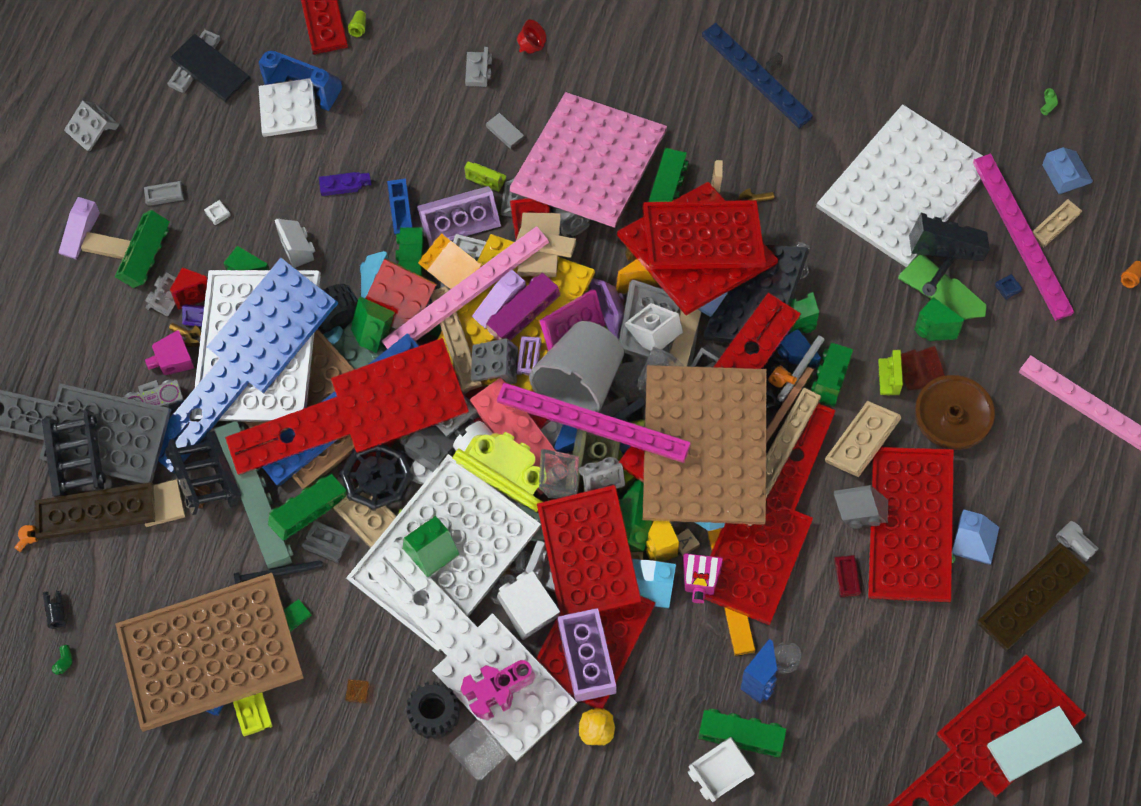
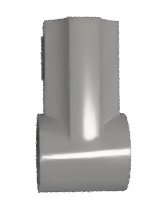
[1056,521,1099,562]

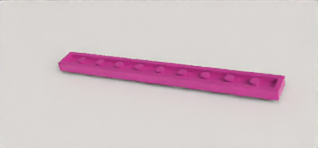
[973,154,1074,321]
[497,383,691,463]

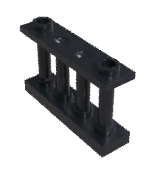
[42,410,106,497]
[165,431,241,515]

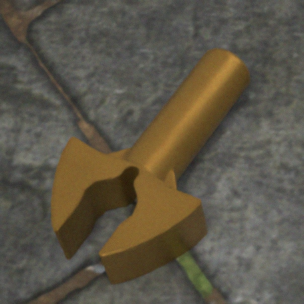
[739,188,775,202]
[169,323,201,346]

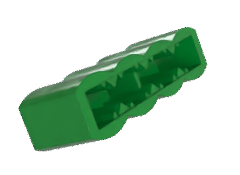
[395,227,424,277]

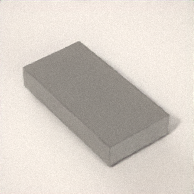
[486,113,524,149]
[144,181,184,206]

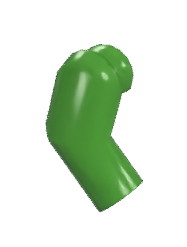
[1040,88,1058,115]

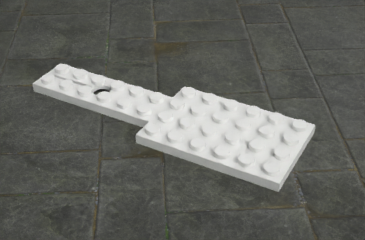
[366,541,577,761]

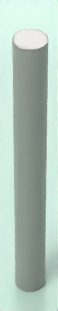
[776,335,825,403]

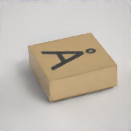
[677,529,700,557]

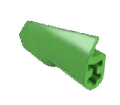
[898,255,986,319]

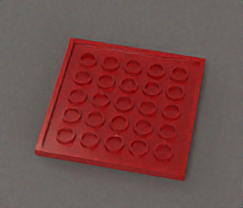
[617,182,778,316]

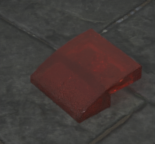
[901,346,945,390]

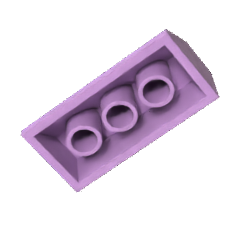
[417,186,501,246]

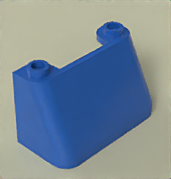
[259,51,342,111]

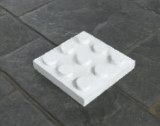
[259,78,317,137]

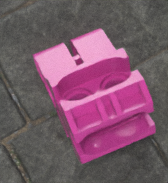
[460,660,535,720]

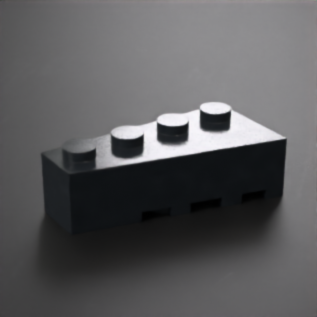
[909,212,990,261]

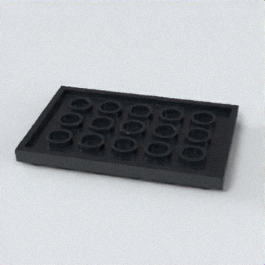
[704,245,809,345]

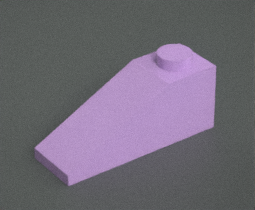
[59,197,100,259]
[472,269,526,329]

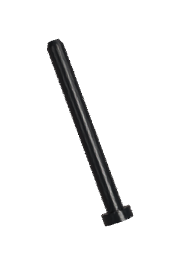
[922,257,955,296]
[234,560,323,584]

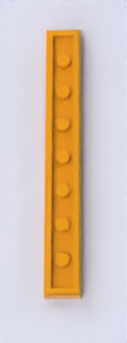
[707,528,755,656]

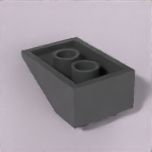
[404,425,457,472]

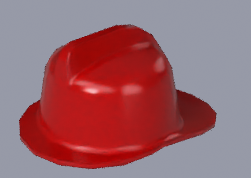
[517,19,546,54]

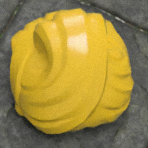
[579,708,615,745]

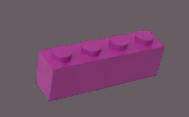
[486,273,560,341]

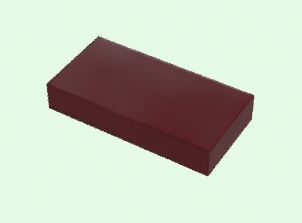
[834,555,861,597]

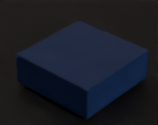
[995,274,1022,300]

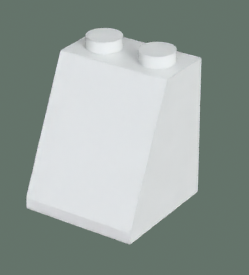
[497,571,560,640]

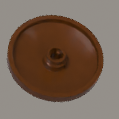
[915,375,995,450]

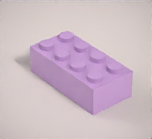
[558,608,616,702]

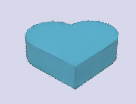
[323,326,343,345]

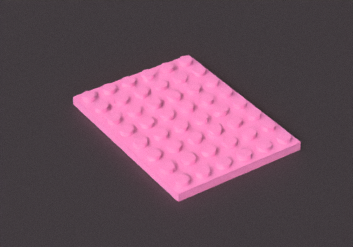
[510,92,667,227]

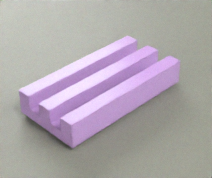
[517,337,542,376]

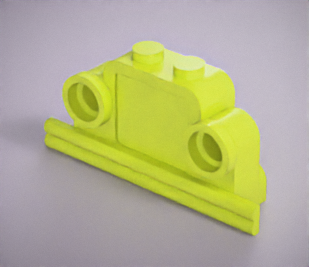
[452,432,545,512]

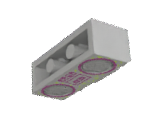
[122,380,184,412]

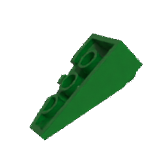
[619,478,652,552]

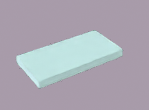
[987,706,1082,782]

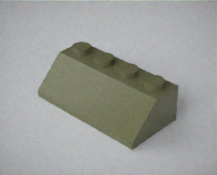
[566,429,620,496]

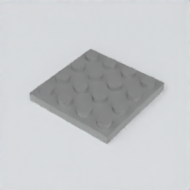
[619,279,701,367]

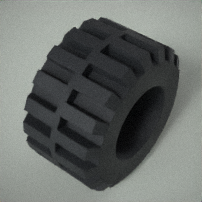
[318,284,358,332]
[406,681,460,739]

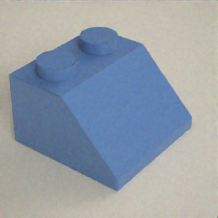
[1042,147,1093,194]

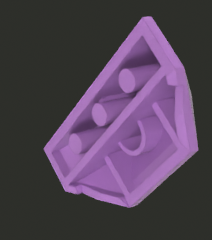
[589,278,625,340]

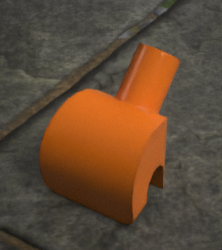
[768,365,797,388]
[14,525,38,552]

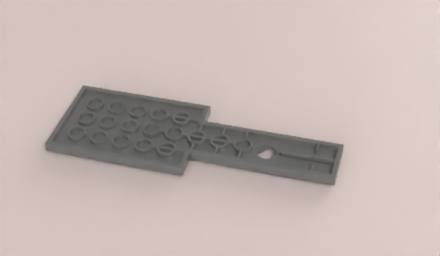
[0,383,171,483]

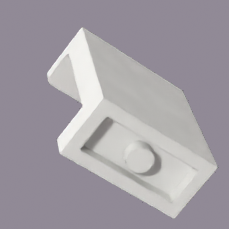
[688,737,755,802]

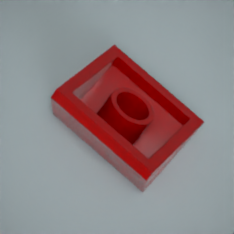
[170,267,208,310]

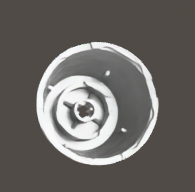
[529,321,624,413]

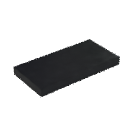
[170,34,249,102]

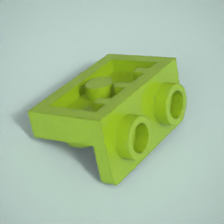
[465,162,506,192]
[878,350,903,395]

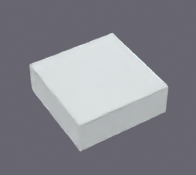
[204,200,231,225]

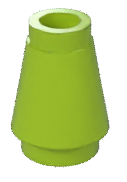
[348,10,366,37]

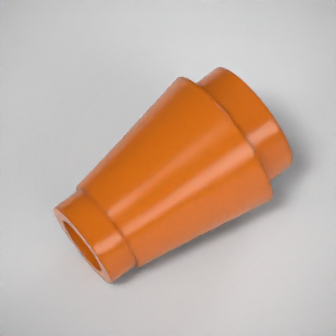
[1121,261,1141,288]

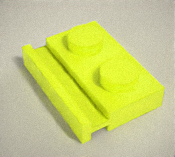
[233,692,273,737]

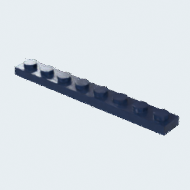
[702,23,813,129]

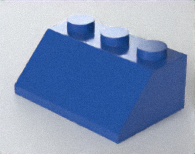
[740,639,777,703]

